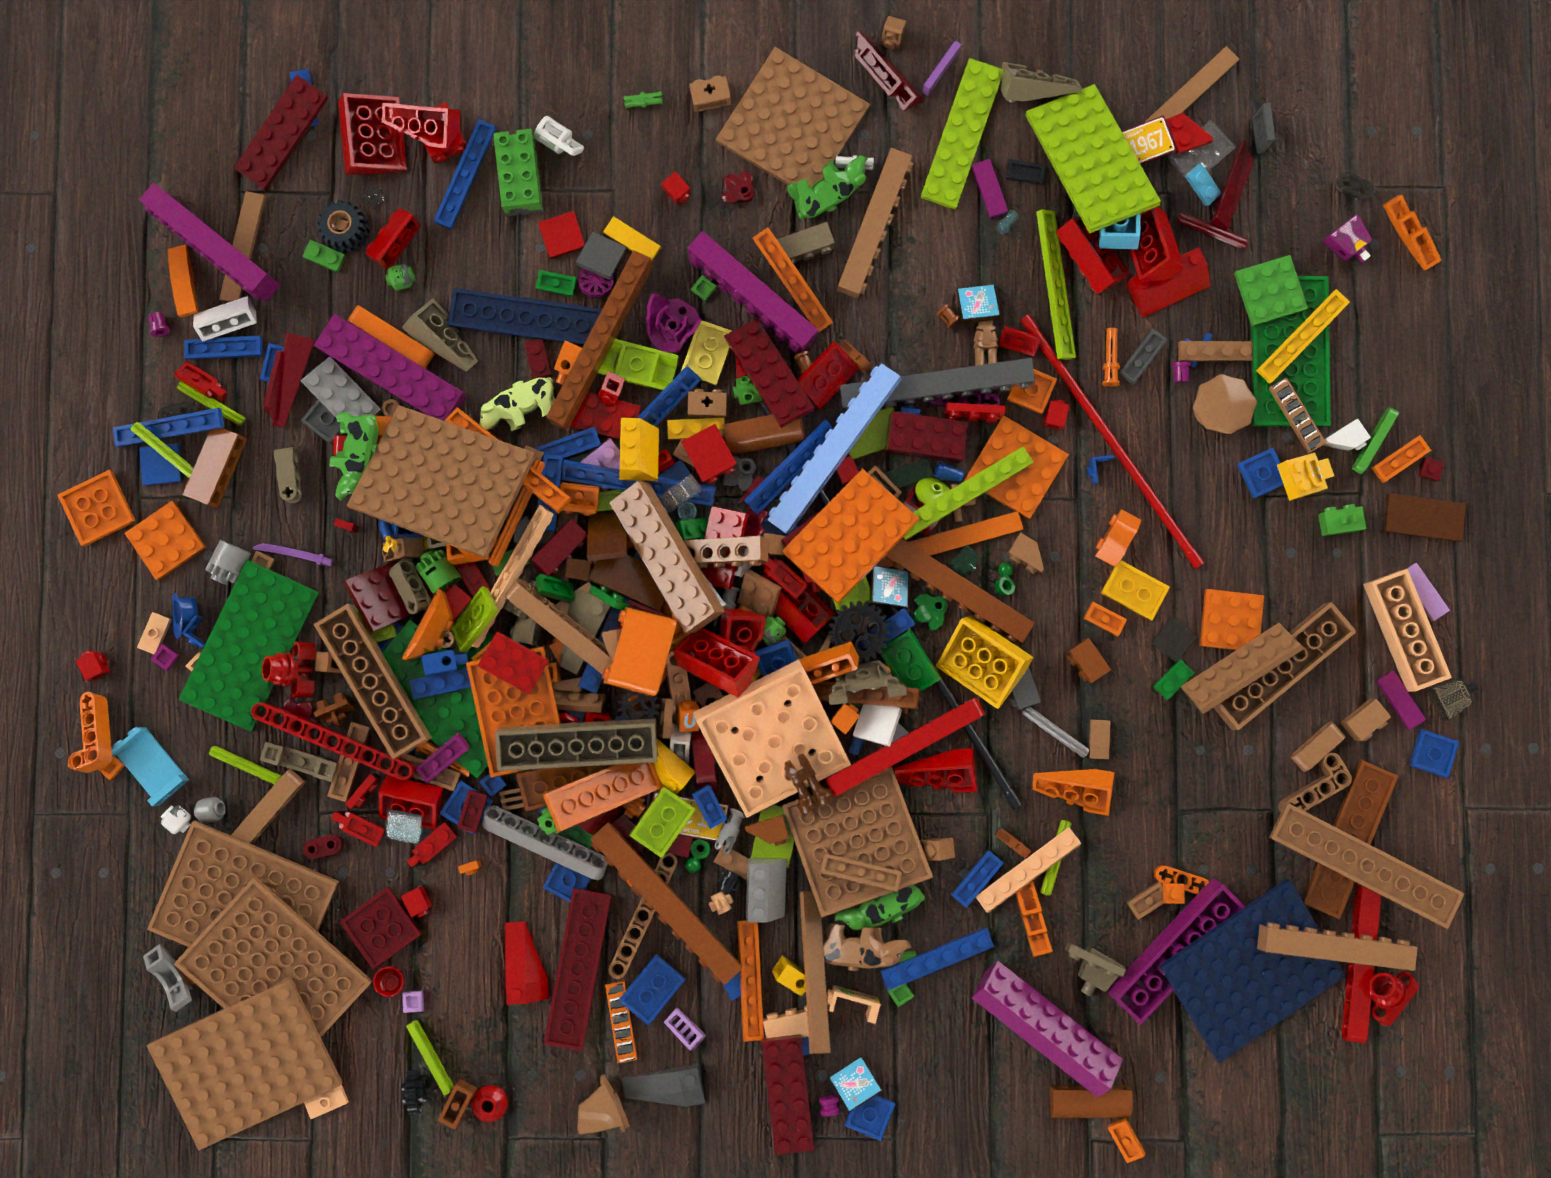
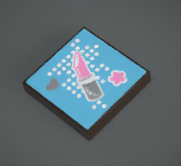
[957,284,1000,324]
[869,566,909,609]
[829,1056,883,1112]

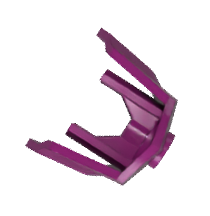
[646,293,702,353]

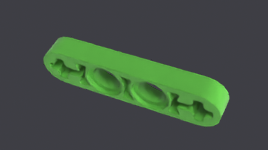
[1352,407,1399,474]

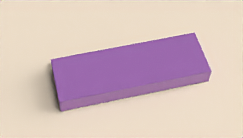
[922,41,961,96]

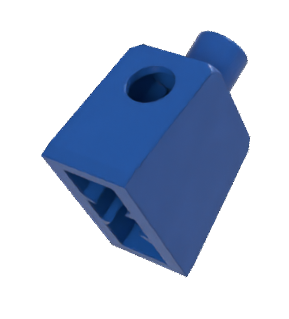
[421,650,468,677]

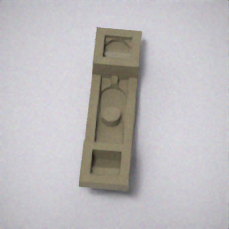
[260,742,338,782]

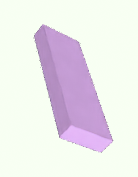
[1406,563,1450,621]

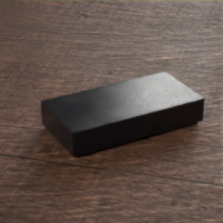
[1005,159,1046,185]

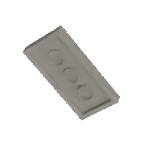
[301,356,382,419]

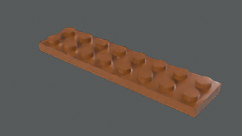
[1302,760,1398,919]

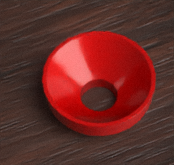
[472,1085,508,1122]

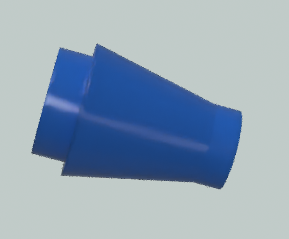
[934,462,964,482]

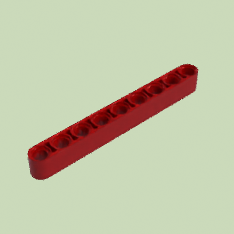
[825,697,986,797]
[251,703,416,780]
[1342,883,1381,1043]

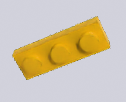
[667,418,725,440]

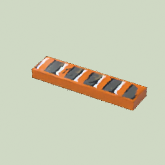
[605,980,638,1063]

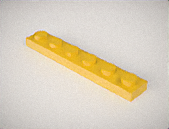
[1256,289,1350,384]

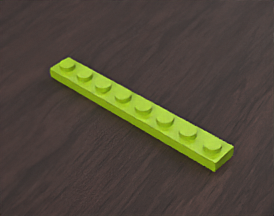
[1036,209,1076,360]
[903,447,1034,540]

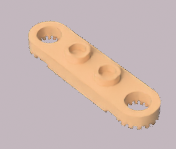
[665,650,691,720]

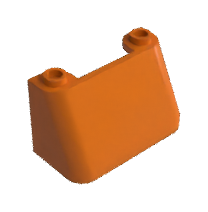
[602,607,677,696]

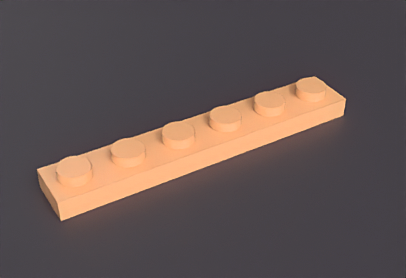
[976,827,1082,913]

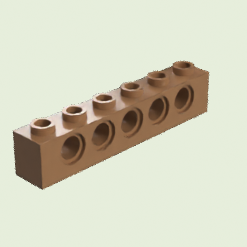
[683,536,768,569]

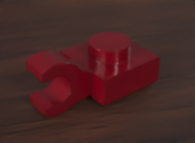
[739,476,764,510]

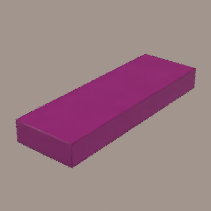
[971,159,1008,218]
[1376,671,1426,730]
[415,733,471,784]

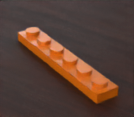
[753,227,833,333]
[737,920,764,1042]

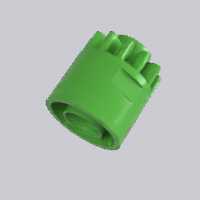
[415,549,462,595]

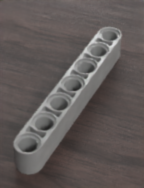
[482,806,608,880]

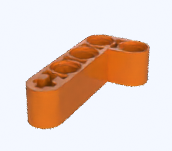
[68,692,112,773]

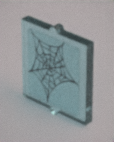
[385,809,423,844]

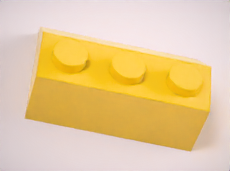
[619,418,659,481]

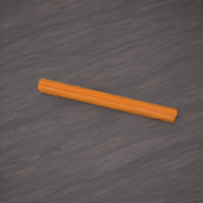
[488,459,545,567]

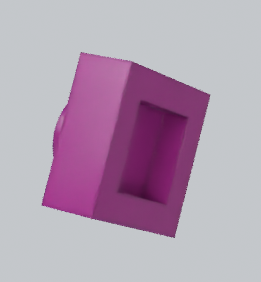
[151,644,180,671]

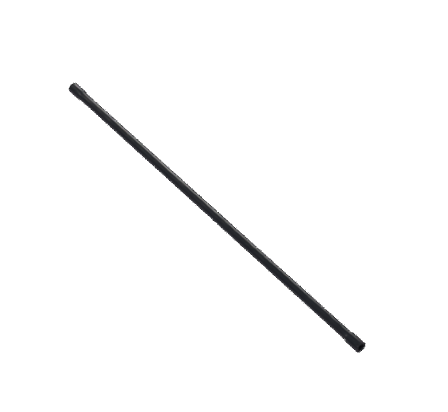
[759,401,1023,810]

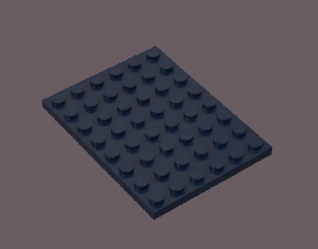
[1158,879,1346,1063]

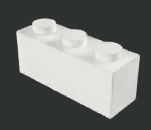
[193,296,257,342]

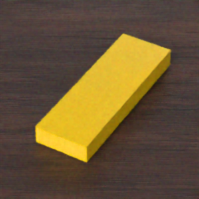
[603,216,661,261]

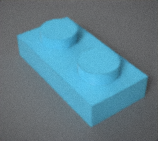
[1185,164,1221,206]

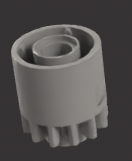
[205,540,251,585]

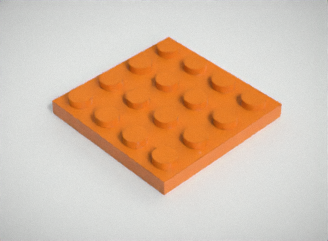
[964,416,1069,519]

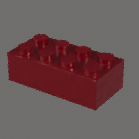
[884,411,968,463]

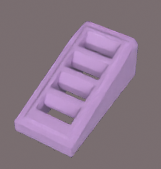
[664,1008,706,1051]

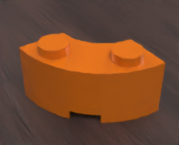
[1095,509,1141,567]

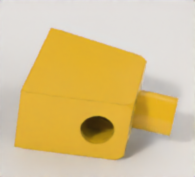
[772,955,806,996]

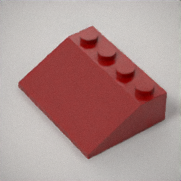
[338,93,407,175]

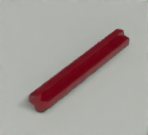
[1177,212,1249,249]

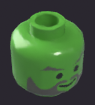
[385,264,415,291]
[762,616,786,645]

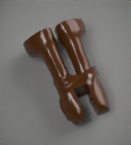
[784,753,833,814]

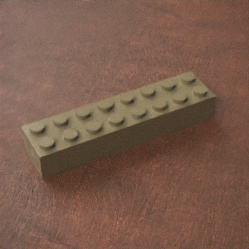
[495,718,658,771]

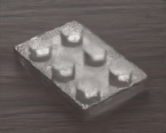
[1167,120,1236,178]

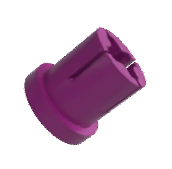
[148,312,170,337]
[1172,362,1191,382]

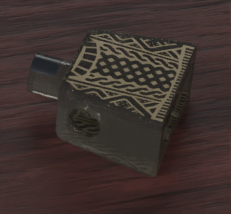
[1425,678,1478,721]

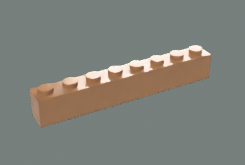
[837,148,914,299]
[1257,922,1418,971]

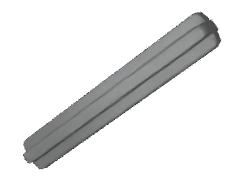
[1023,706,1089,758]

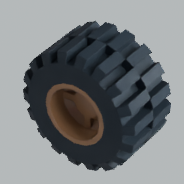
[317,200,370,253]

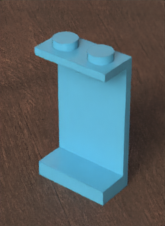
[112,727,189,806]

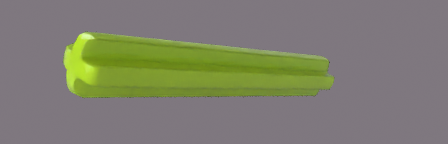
[177,381,245,426]
[131,422,194,478]
[209,746,282,785]
[1040,820,1072,896]

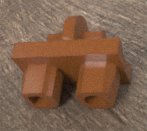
[314,692,355,727]

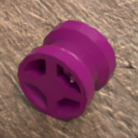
[819,1095,840,1116]

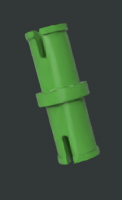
[624,91,663,108]

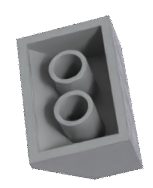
[746,858,787,922]

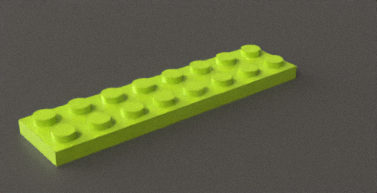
[920,58,1003,210]

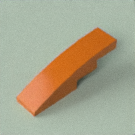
[1383,195,1442,270]
[168,244,199,317]
[1015,880,1053,958]

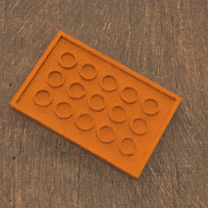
[782,469,919,604]
[466,646,561,777]

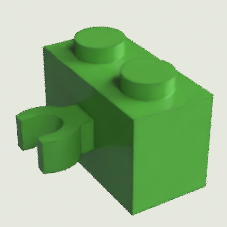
[1318,504,1366,536]

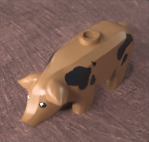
[823,923,911,971]

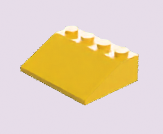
[936,615,1034,709]

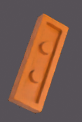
[1371,435,1431,483]

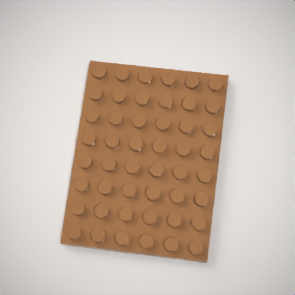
[347,405,536,558]
[147,821,339,947]
[174,876,372,1037]
[146,978,343,1150]

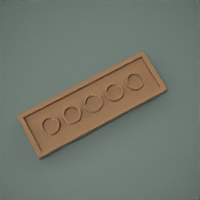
[1181,623,1303,714]

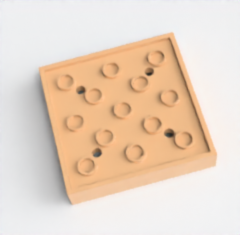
[693,659,851,818]

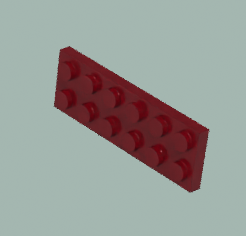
[234,74,329,190]
[724,318,814,428]
[762,1034,814,1155]

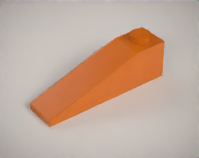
[1032,769,1115,816]

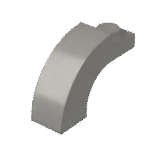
[143,944,192,1012]

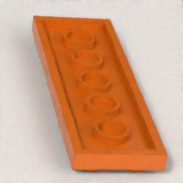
[543,762,662,832]

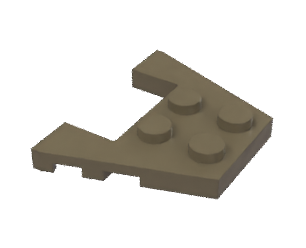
[829,660,907,705]

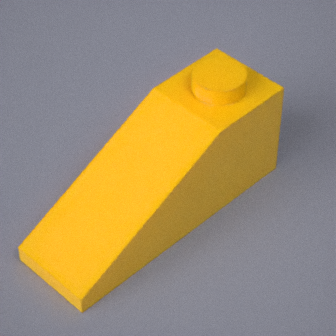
[652,739,695,795]

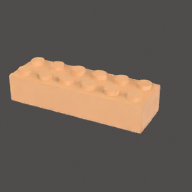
[1363,569,1452,692]

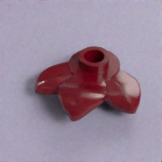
[721,170,755,204]
[744,510,768,537]
[283,698,318,734]

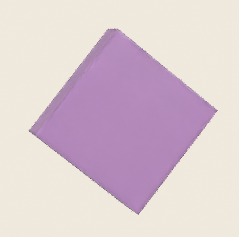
[402,990,424,1013]

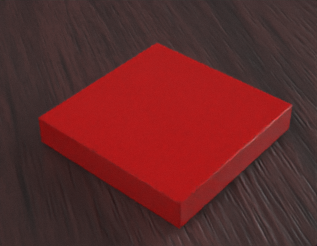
[538,211,585,259]

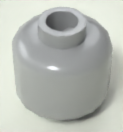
[194,797,226,824]

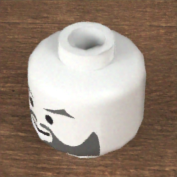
[161,805,191,834]

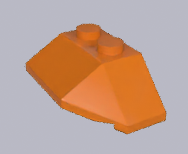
[402,589,453,661]

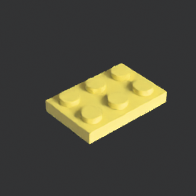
[681,321,732,386]

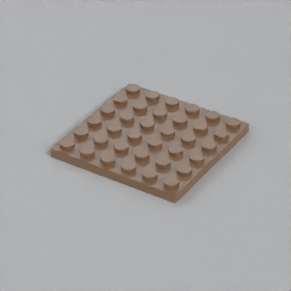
[716,47,870,187]
[782,767,933,918]

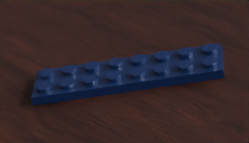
[448,288,602,346]

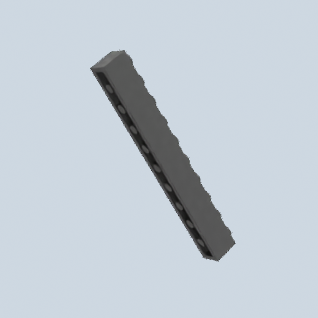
[840,358,1035,411]

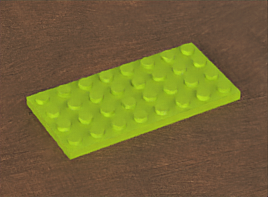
[1026,84,1161,234]

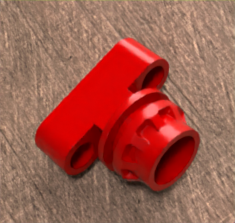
[262,642,316,698]
[1369,972,1419,1026]

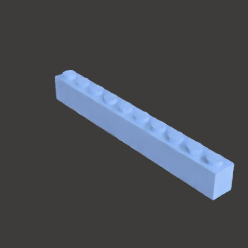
[768,363,901,535]

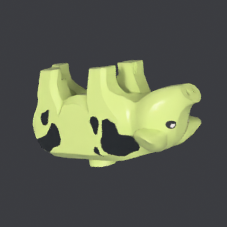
[479,377,555,432]

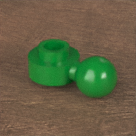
[995,562,1015,597]
[685,839,710,873]

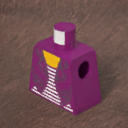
[1323,214,1372,263]

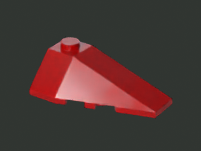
[382,103,460,148]
[717,608,766,689]
[894,748,977,793]
[505,921,550,1005]

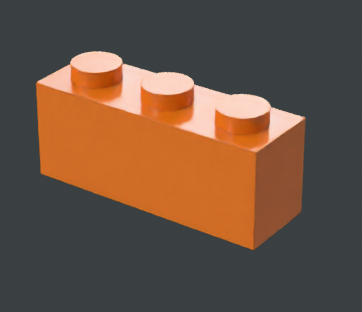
[799,642,859,684]

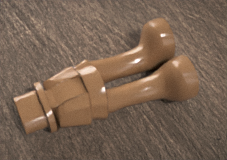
[973,320,999,366]

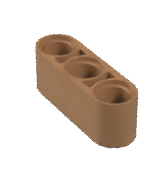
[1290,721,1346,772]

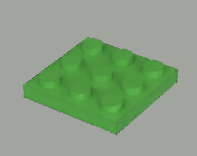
[1234,255,1308,326]

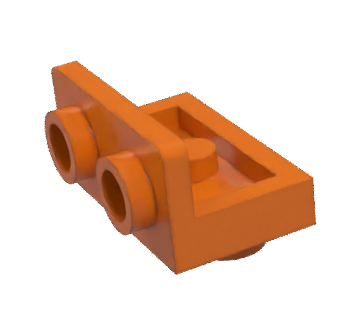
[560,482,600,516]

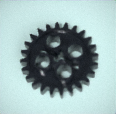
[828,600,892,663]

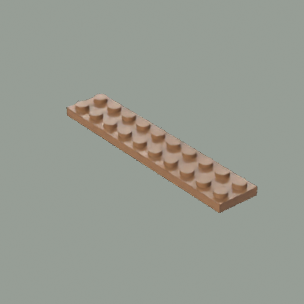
[1269,803,1465,929]

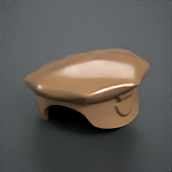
[1193,374,1257,434]

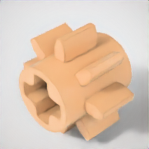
[709,891,734,915]

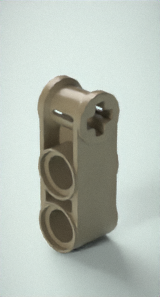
[274,447,302,504]
[389,558,432,614]

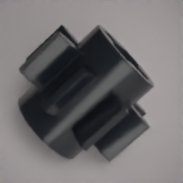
[717,870,741,894]

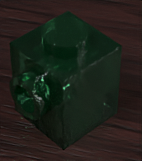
[950,545,981,576]

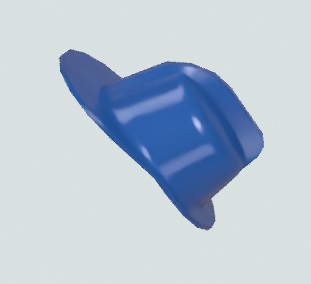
[172,593,198,639]

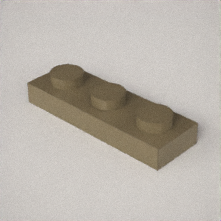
[1065,942,1126,977]

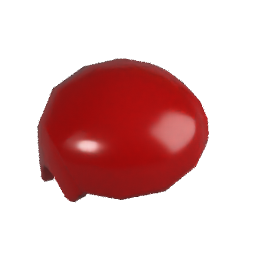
[373,966,405,997]

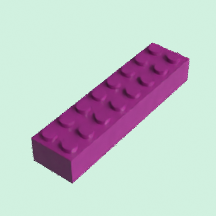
[139,182,281,302]
[687,231,818,354]
[314,314,467,421]
[1106,878,1245,1025]
[972,961,1123,1097]

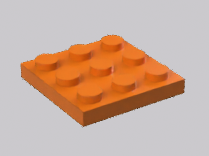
[58,470,136,547]
[125,501,206,580]
[1200,589,1264,650]

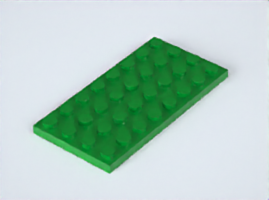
[1251,276,1331,427]
[178,560,320,732]
[382,620,488,778]

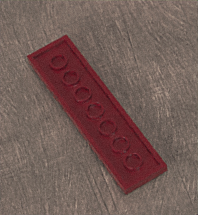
[543,887,612,1051]

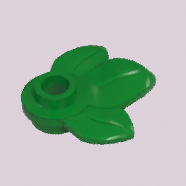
[913,594,948,631]

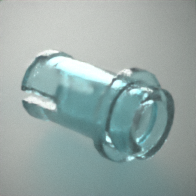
[996,210,1019,234]

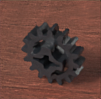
[618,690,660,720]
[402,1070,427,1115]

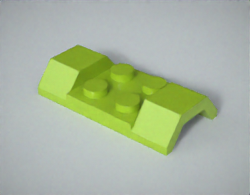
[598,339,679,391]

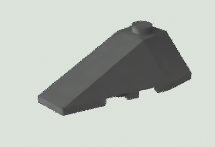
[621,1063,706,1107]

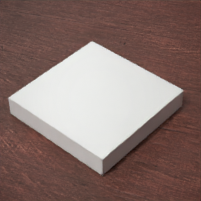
[853,705,902,747]

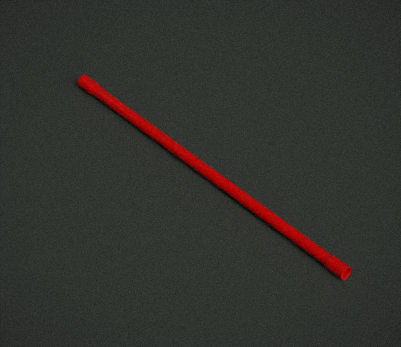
[1020,314,1205,569]

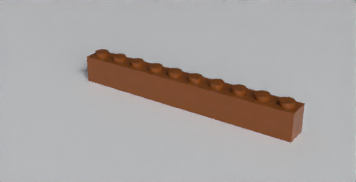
[546,250,653,431]
[883,539,1035,643]
[590,822,742,985]

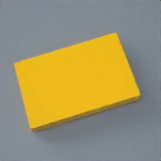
[1101,560,1170,621]

